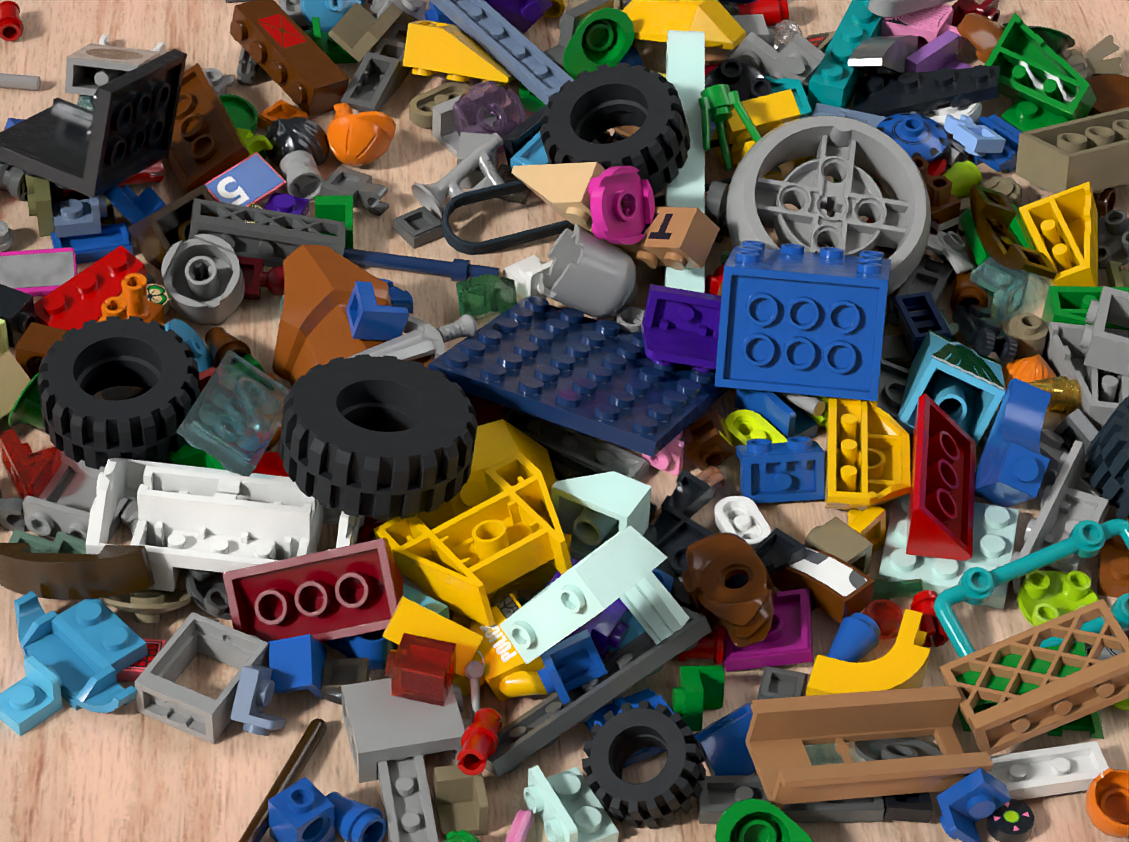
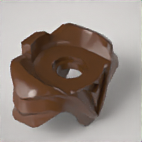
[681,532,778,648]

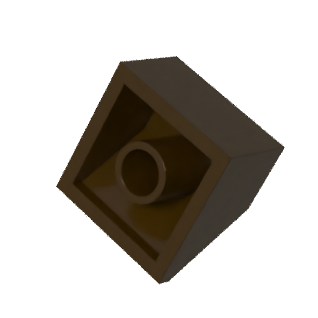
[127,184,217,271]

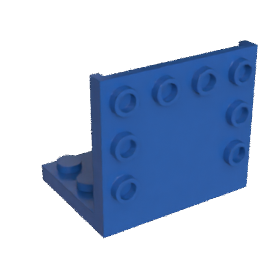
[715,240,891,401]

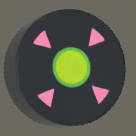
[986,799,1034,842]

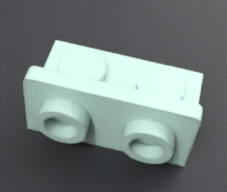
[524,765,619,842]

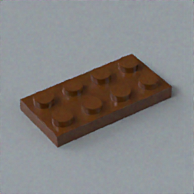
[167,63,250,193]

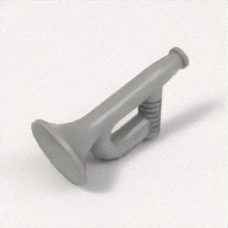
[411,133,504,219]

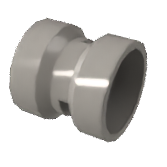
[279,150,324,201]

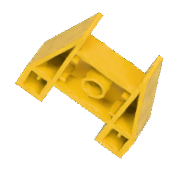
[373,452,572,627]

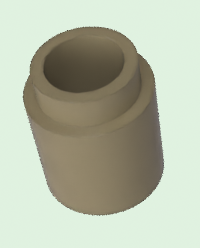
[1006,313,1048,364]

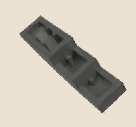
[341,23,413,112]

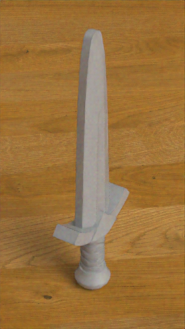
[345,314,478,361]

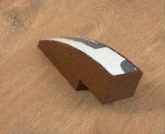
[770,544,875,624]

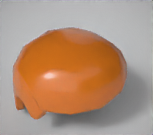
[1085,768,1129,838]

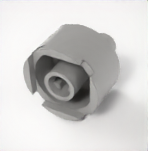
[161,234,245,325]

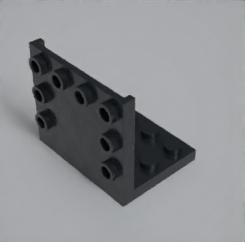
[0,49,187,198]

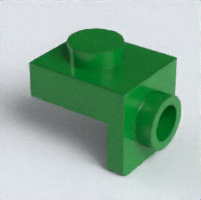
[672,665,725,731]

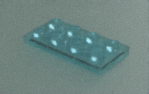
[176,349,290,477]

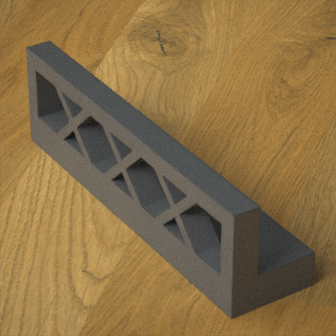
[188,198,345,268]

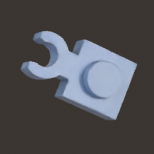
[943,114,1006,157]

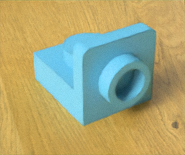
[0,655,63,736]

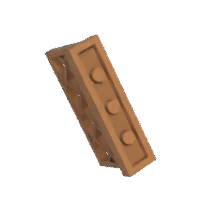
[939,599,1129,756]

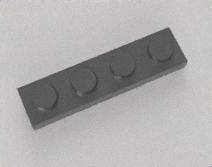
[697,775,885,824]

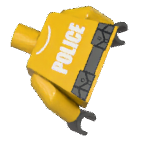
[450,592,554,701]

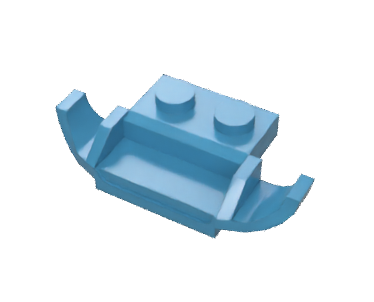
[14,591,148,713]

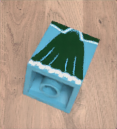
[896,329,1006,447]

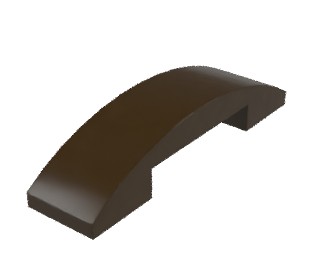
[970,184,1057,280]
[0,543,155,600]

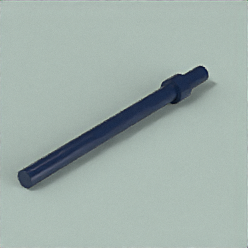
[343,248,500,283]

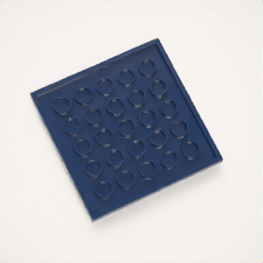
[428,296,730,457]

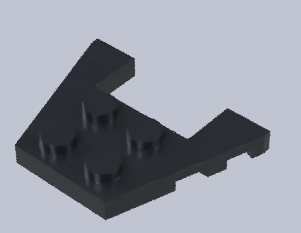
[643,470,807,612]

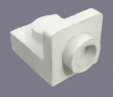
[503,255,553,299]

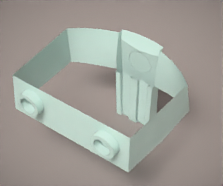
[499,525,689,664]

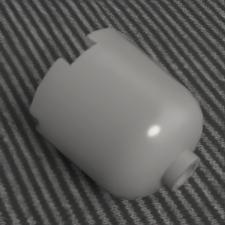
[539,224,638,318]

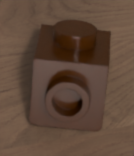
[683,409,736,471]

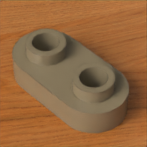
[409,81,473,129]

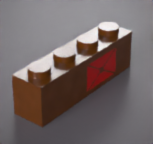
[230,0,349,117]

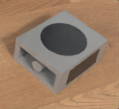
[65,43,160,96]

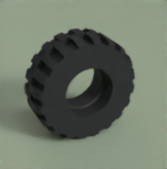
[280,354,477,520]

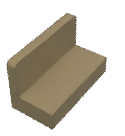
[328,2,403,62]

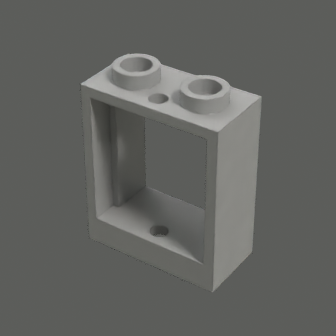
[1080,286,1129,377]
[134,612,270,744]

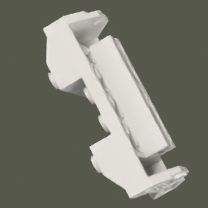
[86,458,365,592]

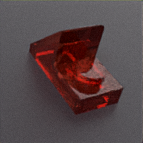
[0,429,62,499]

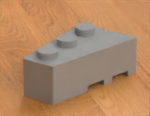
[1043,322,1129,432]

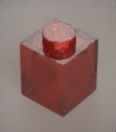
[385,633,456,707]

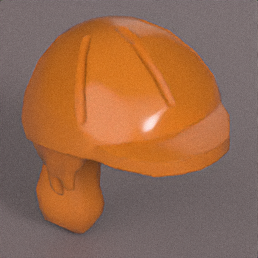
[327,102,396,167]

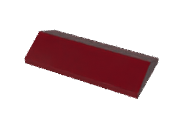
[222,538,404,643]

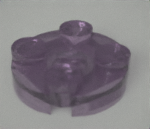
[452,81,526,155]

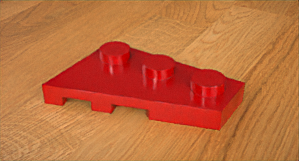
[34,245,147,331]

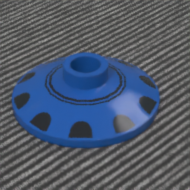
[876,113,947,163]

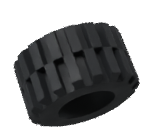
[582,701,706,829]

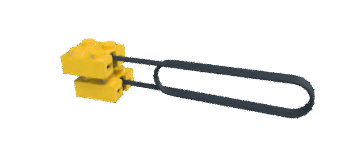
[441,89,815,255]

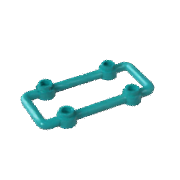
[934,518,1129,658]

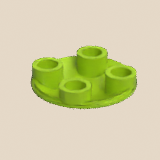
[1017,570,1099,627]

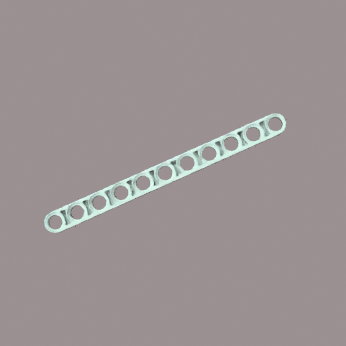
[664,30,705,293]

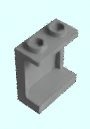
[22,451,131,544]
[341,669,471,783]

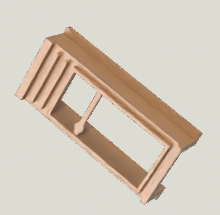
[745,685,993,809]

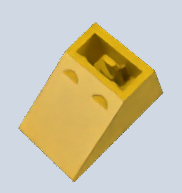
[403,20,516,88]

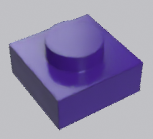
[264,192,309,229]

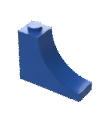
[974,378,1052,508]

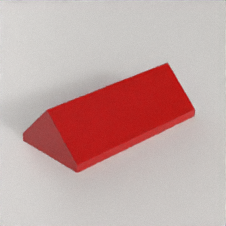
[906,393,976,561]

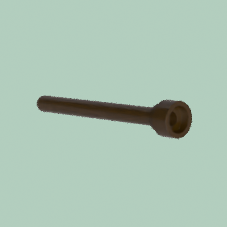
[238,718,327,842]

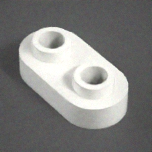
[714,496,771,548]

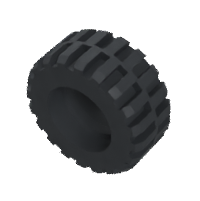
[540,63,690,195]
[38,316,201,470]

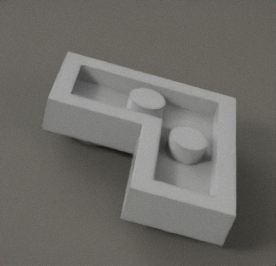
[728,31,826,83]

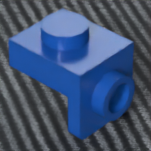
[537,629,607,705]

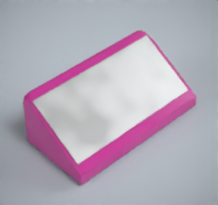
[0,247,77,297]

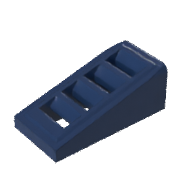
[892,291,952,360]

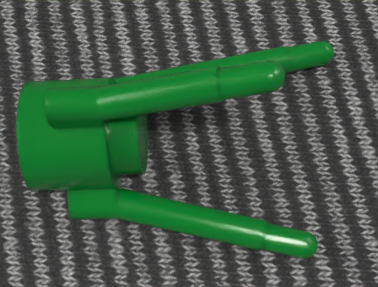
[698,84,762,171]

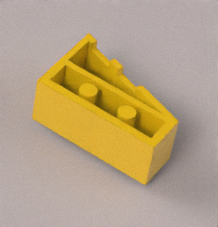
[1019,181,1098,287]

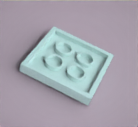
[877,494,1019,609]

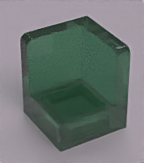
[456,274,517,321]

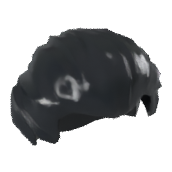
[265,117,330,167]

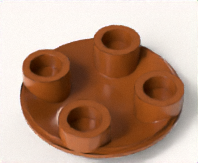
[957,13,1005,63]

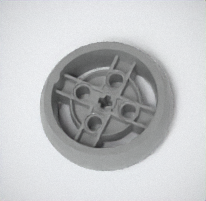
[726,115,931,296]

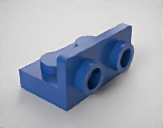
[736,436,825,504]

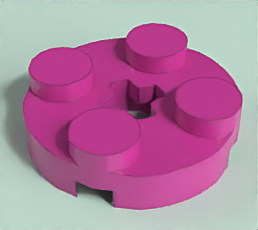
[588,166,655,245]

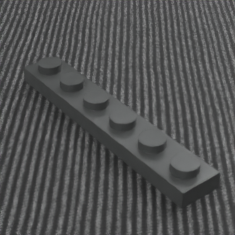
[485,606,712,777]

